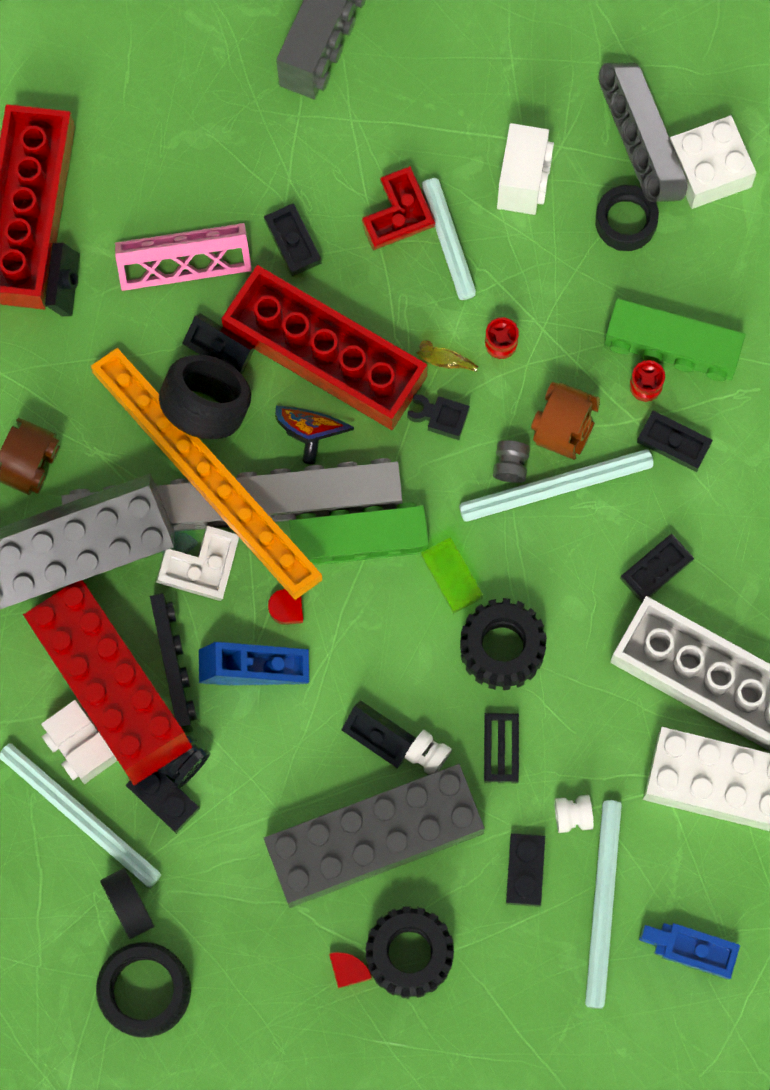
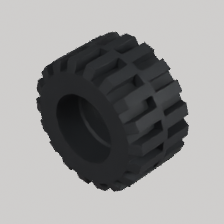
[460,598,547,690]
[365,906,454,999]

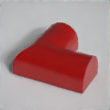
[362,166,435,250]

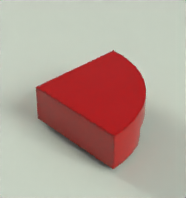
[329,952,372,989]

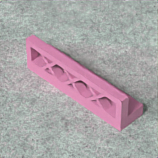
[115,223,252,291]

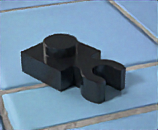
[407,394,470,440]

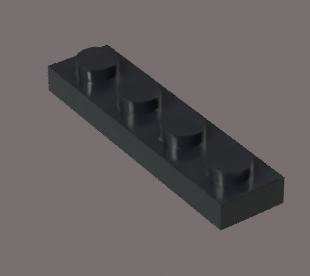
[150,593,197,733]

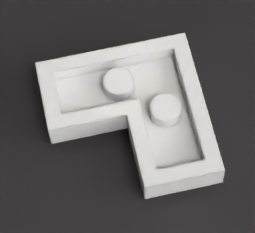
[156,526,239,601]

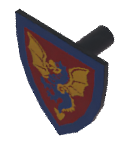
[275,405,354,464]

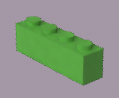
[604,298,746,381]
[289,503,429,565]

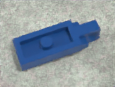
[639,923,740,980]

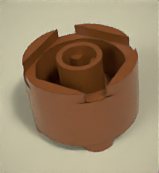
[531,382,600,460]

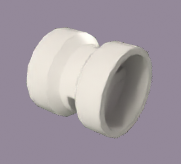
[405,730,452,775]
[554,795,594,833]

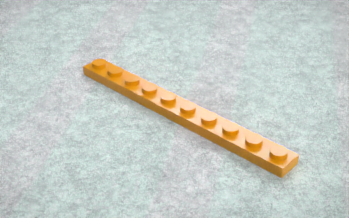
[91,348,322,600]

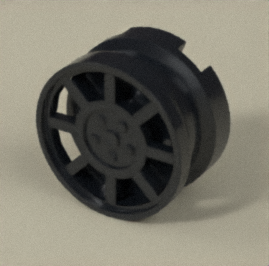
[158,734,211,789]

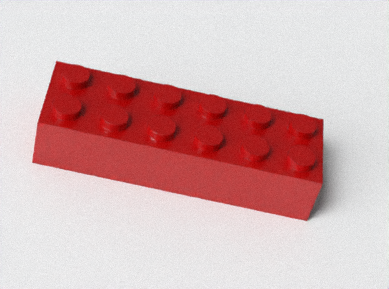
[0,104,75,310]
[221,265,428,431]
[23,580,193,785]

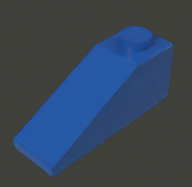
[199,642,309,686]

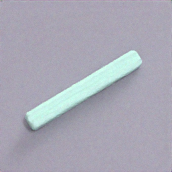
[422,178,476,300]

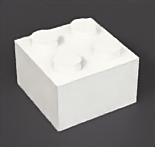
[670,115,756,209]
[497,123,554,215]

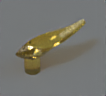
[416,340,478,372]

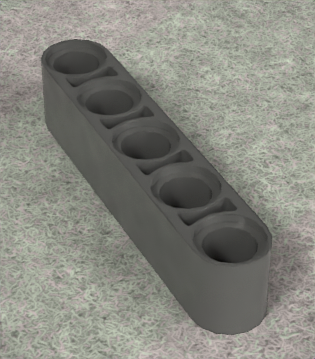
[599,63,687,202]

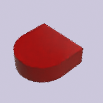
[268,589,303,625]

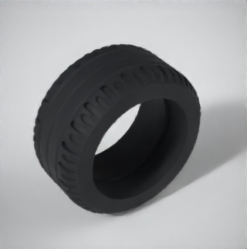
[159,355,251,439]
[96,942,191,1038]

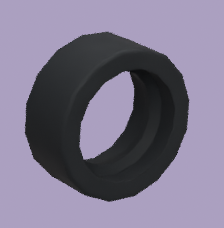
[595,185,659,251]
[100,868,154,939]

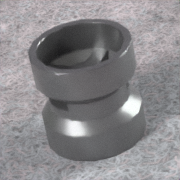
[493,441,530,483]

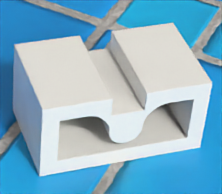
[41,700,118,784]

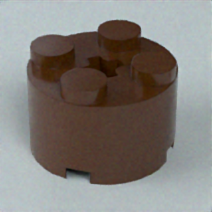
[0,417,60,495]

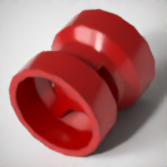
[485,317,519,359]
[629,360,666,402]

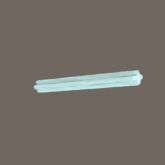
[459,449,653,522]
[0,743,161,888]
[585,800,622,1008]

